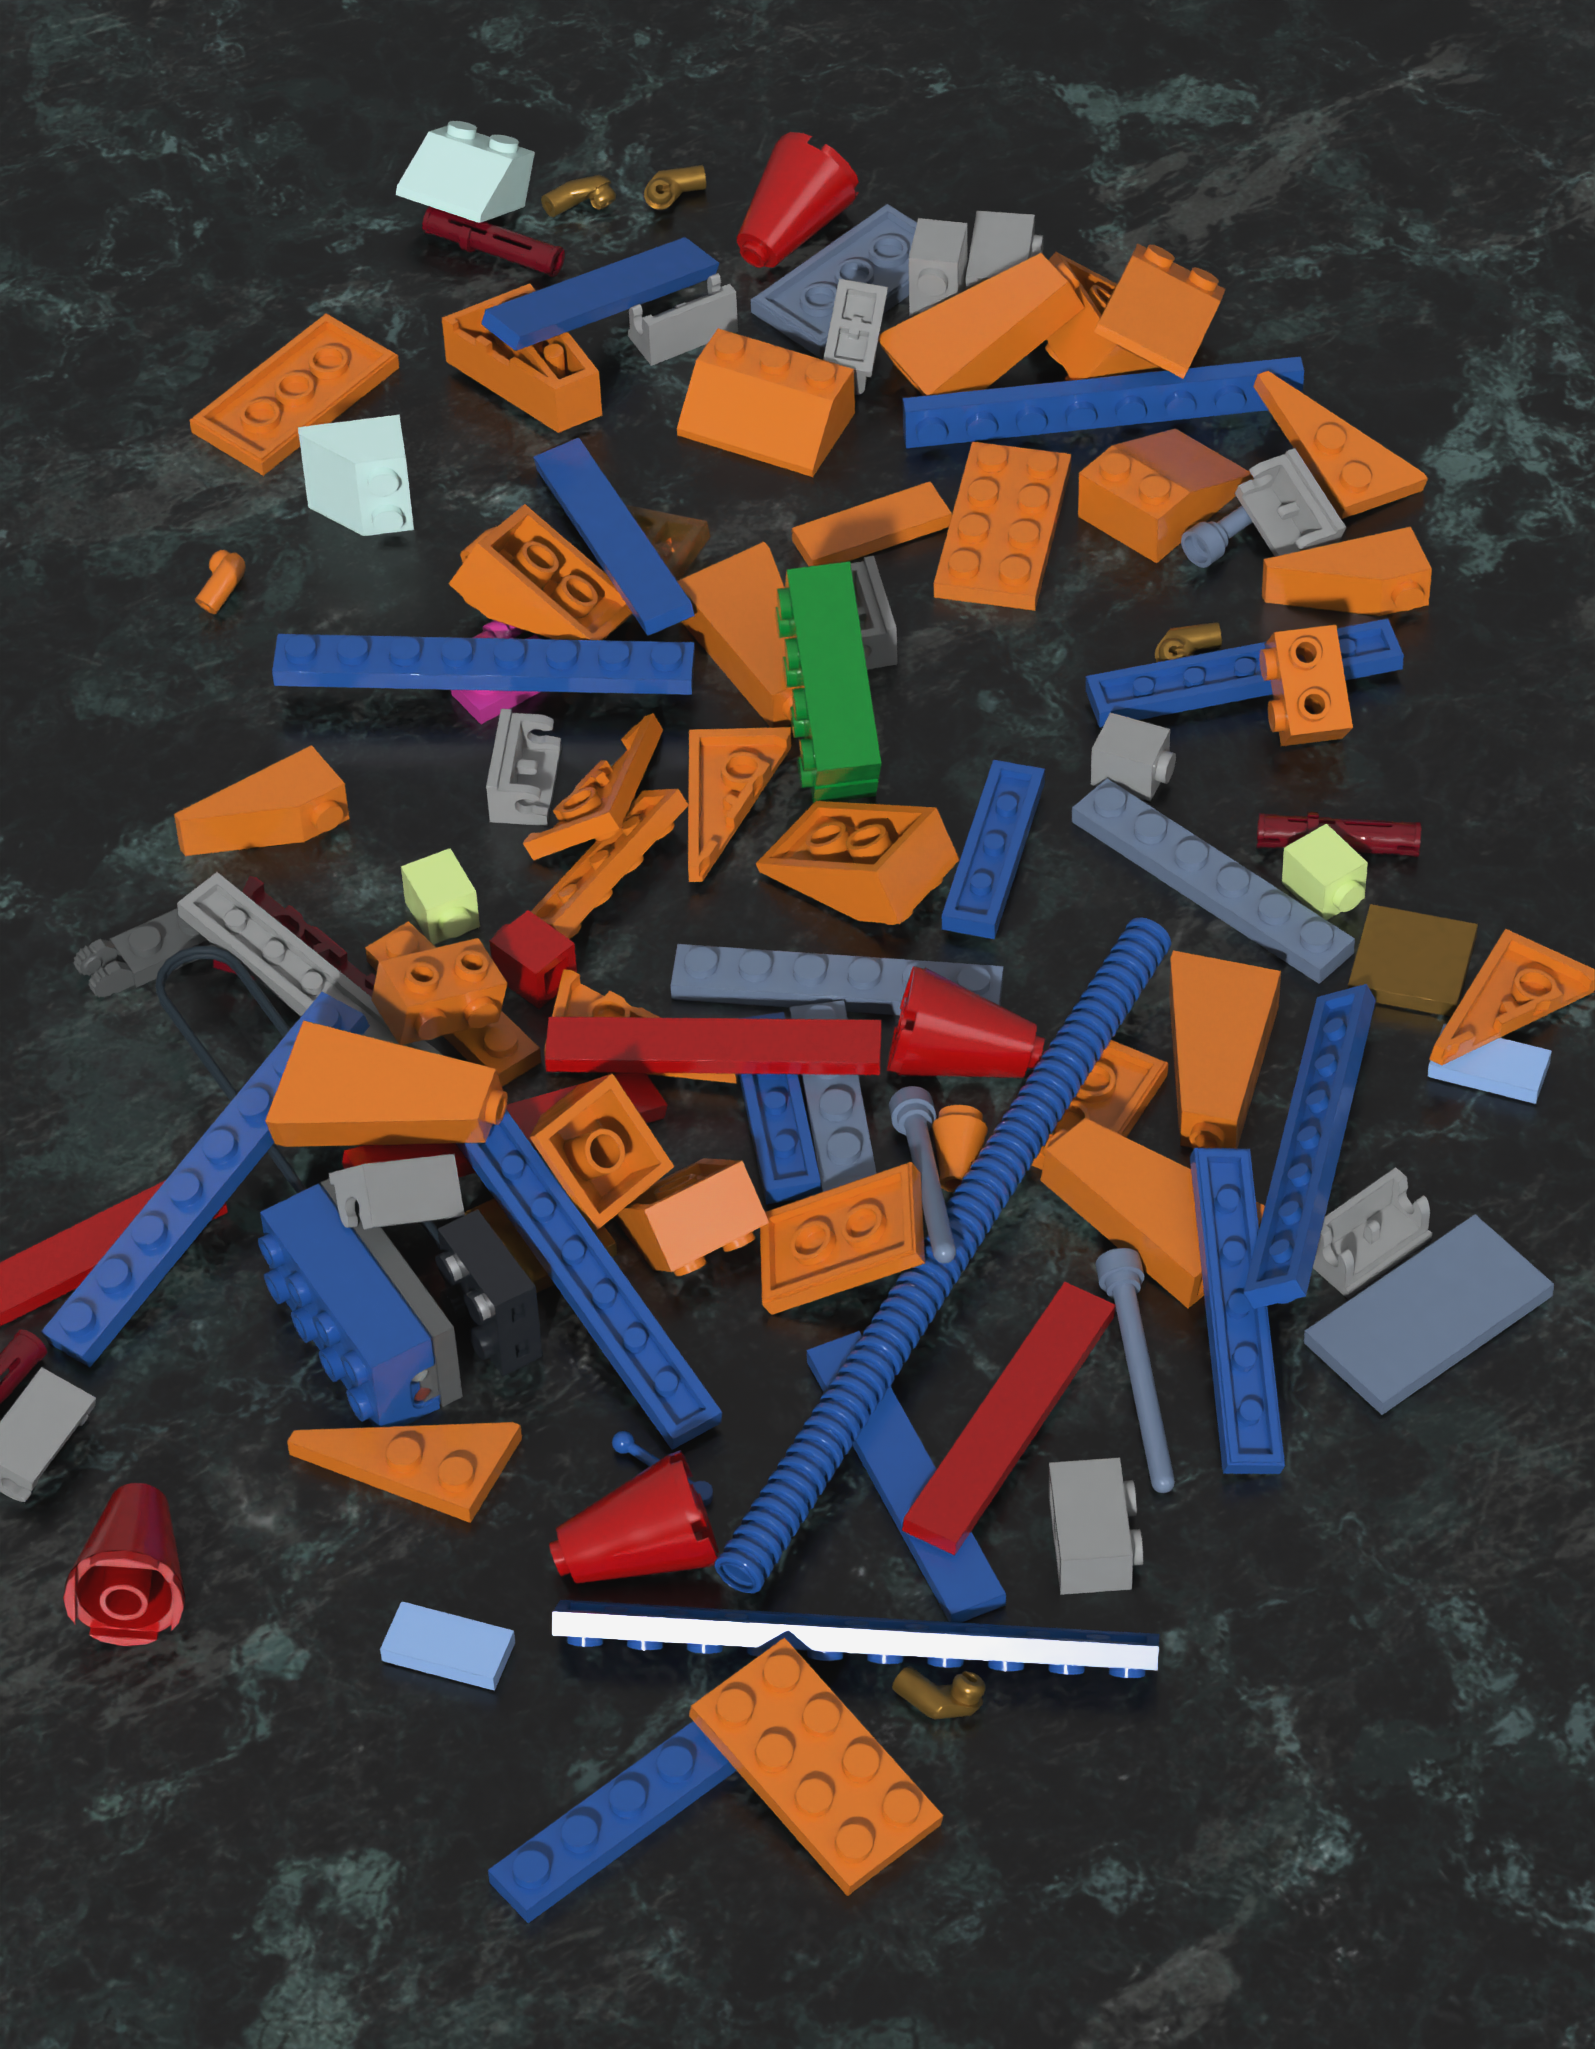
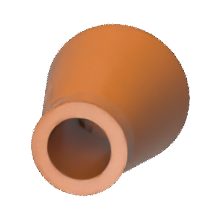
[932,1105,988,1192]

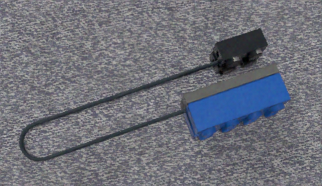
[155,946,543,1427]

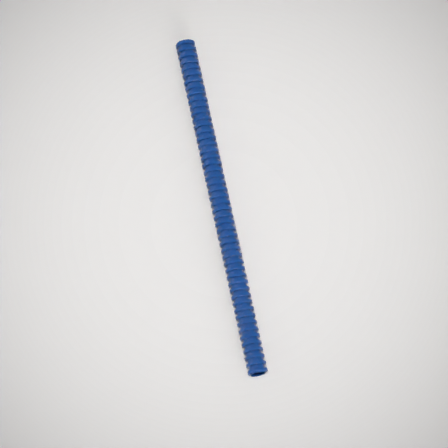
[714,917,1172,1593]

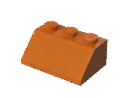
[1045,252,1167,381]
[677,328,855,477]

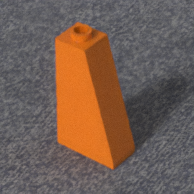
[878,253,1085,396]
[677,542,796,728]
[1169,950,1281,1149]
[265,1020,508,1147]
[1041,1118,1265,1309]

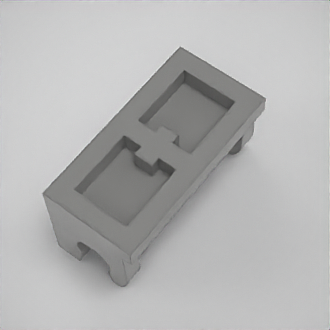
[628,273,738,366]
[823,279,888,395]
[1235,448,1346,556]
[851,556,897,670]
[486,709,562,826]
[329,1154,465,1230]
[1313,1167,1432,1299]
[0,1367,96,1502]

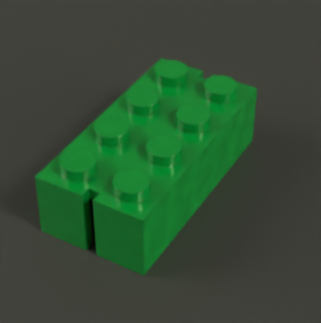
[775,561,881,803]

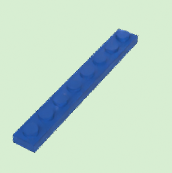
[903,356,1304,449]
[272,634,695,695]
[1244,984,1376,1309]
[41,992,370,1368]
[456,1110,722,1450]

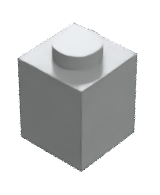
[1091,712,1176,802]

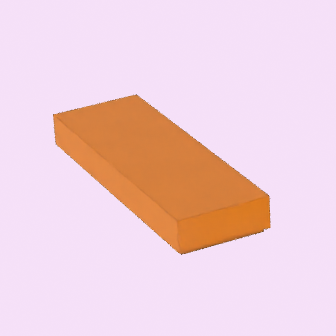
[792,481,952,566]

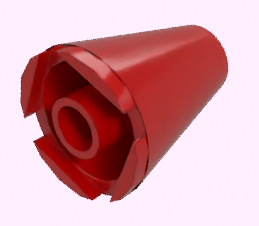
[737,132,859,268]
[887,966,1045,1078]
[549,1450,719,1584]
[63,1483,185,1646]

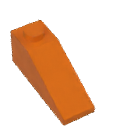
[1262,527,1432,616]
[174,745,349,856]

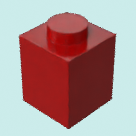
[489,910,577,1009]

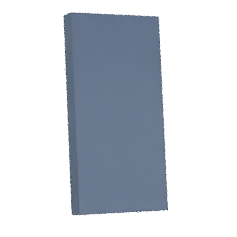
[750,204,917,359]
[1304,1214,1554,1415]

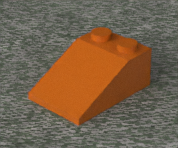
[1094,244,1225,379]
[1078,429,1253,563]
[449,504,633,640]
[756,801,959,925]

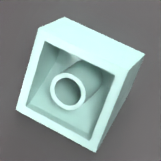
[396,121,535,223]
[298,415,414,536]

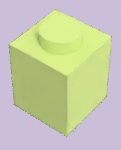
[1282,824,1368,920]
[401,848,480,945]

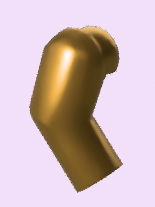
[644,165,706,210]
[541,175,616,217]
[1155,622,1222,662]
[892,1666,985,1719]

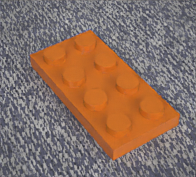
[934,442,1071,611]
[689,1637,944,1896]

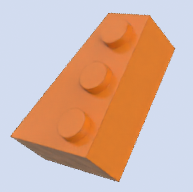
[442,283,602,433]

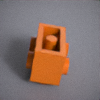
[1259,625,1353,746]
[371,938,507,1045]

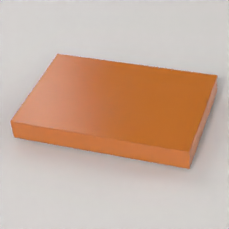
[1032,1040,1168,1170]
[760,1162,925,1315]

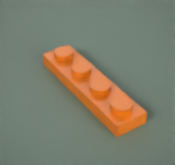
[531,789,689,939]
[365,921,541,1087]

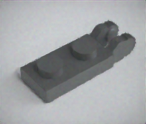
[73,908,216,998]

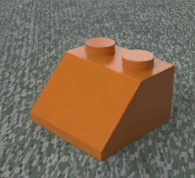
[529,1073,675,1231]
[613,1158,769,1276]

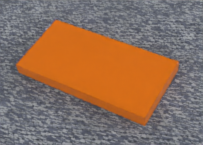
[190,313,399,476]

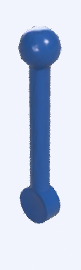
[612,1431,713,1506]

